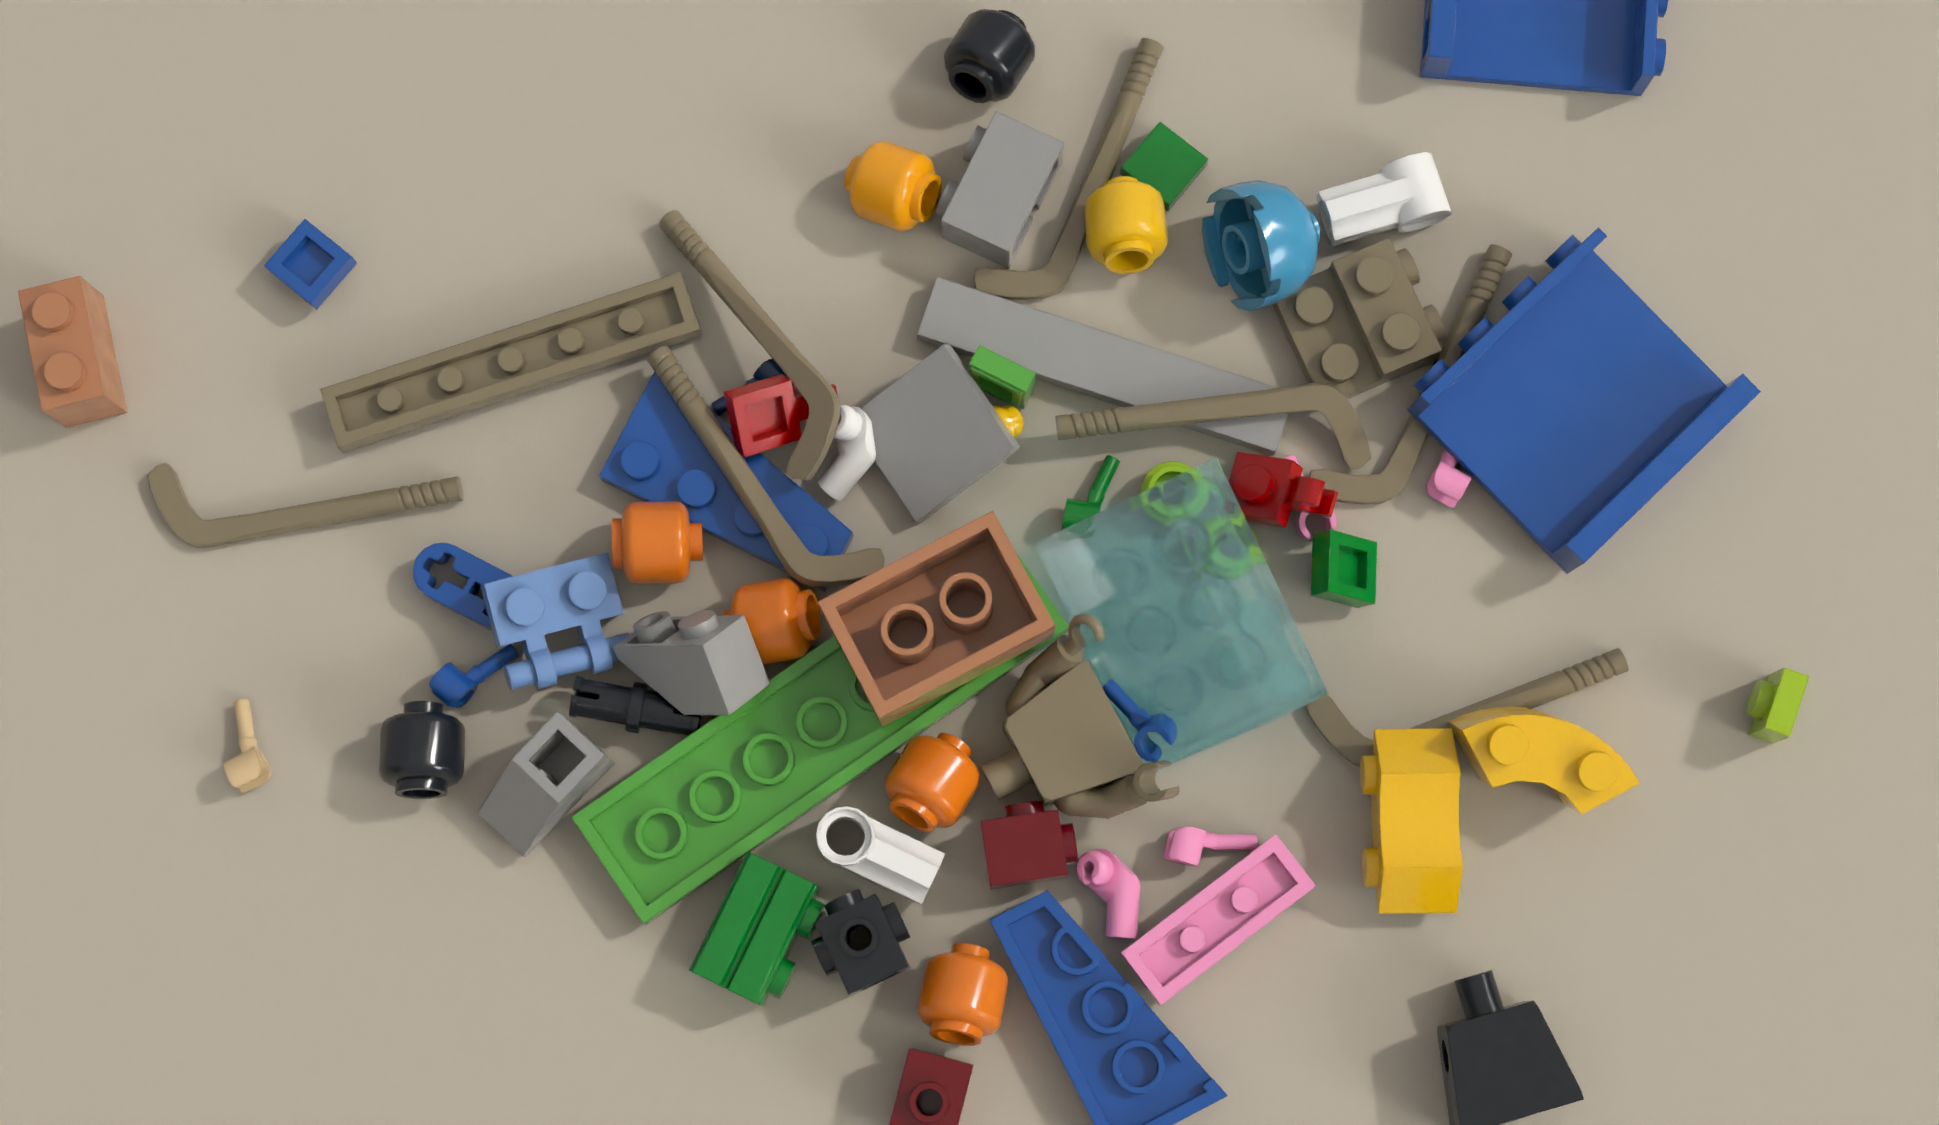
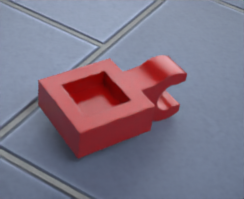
[724,374,838,457]
[1220,452,1338,528]

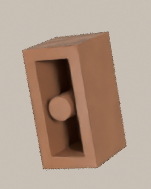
[18,276,128,428]

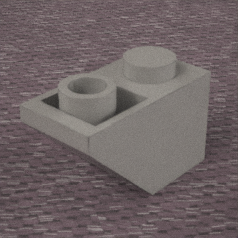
[613,610,770,715]
[478,711,615,857]

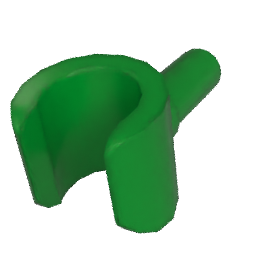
[1061,455,1120,538]

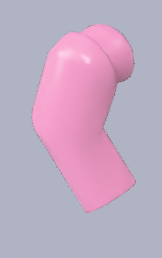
[1076,849,1141,939]

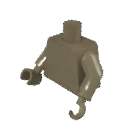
[980,614,1180,819]

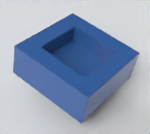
[264,219,357,310]

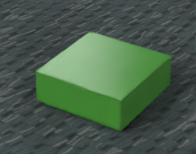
[969,345,1036,410]

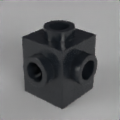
[811,889,911,996]

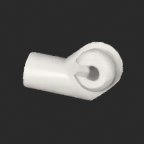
[818,405,876,501]

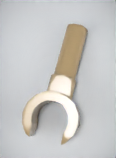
[223,699,271,794]

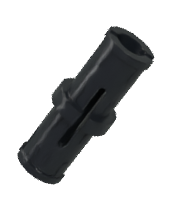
[569,676,702,736]

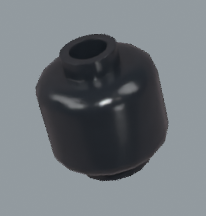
[944,9,1035,103]
[379,701,465,799]

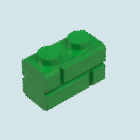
[689,851,825,1006]

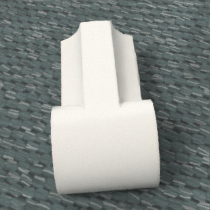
[1316,152,1452,246]
[816,806,945,905]

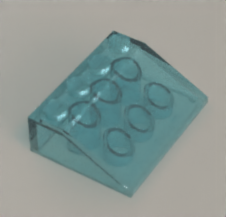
[1034,457,1328,769]

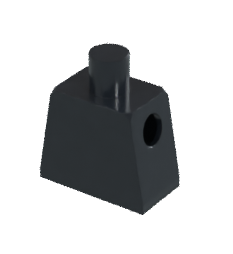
[1437,970,1584,1125]

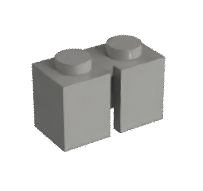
[936,111,1064,269]

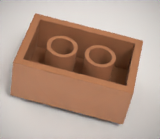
[818,510,1055,727]

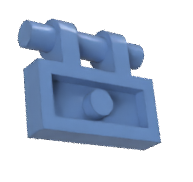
[480,552,629,690]

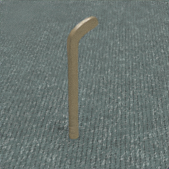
[973,38,1164,300]
[659,210,840,481]
[1309,244,1512,505]
[647,346,884,587]
[1055,382,1371,470]
[147,463,463,548]
[1305,648,1628,767]

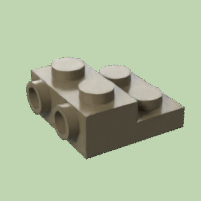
[1273,237,1446,399]

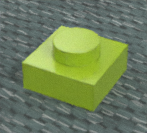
[1746,667,1809,744]

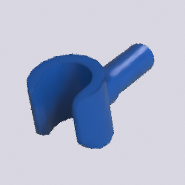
[429,644,519,708]
[1102,679,1177,762]

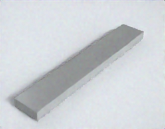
[917,277,1289,456]

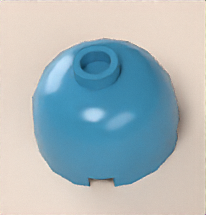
[1202,180,1320,311]

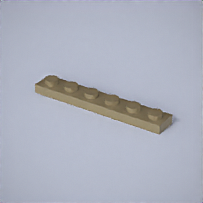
[320,272,702,453]

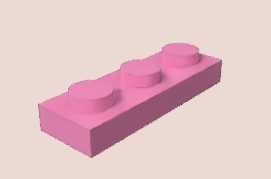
[1120,834,1316,1006]

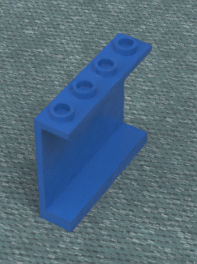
[1419,0,1668,96]
[1407,227,1761,574]

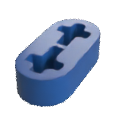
[413,543,513,630]

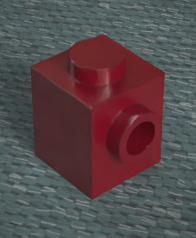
[980,801,1078,890]
[889,1048,974,1125]

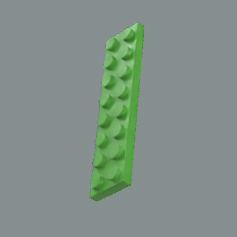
[571,551,1069,925]

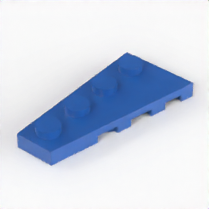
[599,371,854,591]
[990,890,1228,1125]

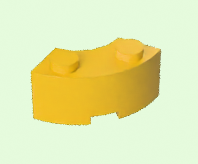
[1448,706,1640,815]
[1360,728,1463,914]

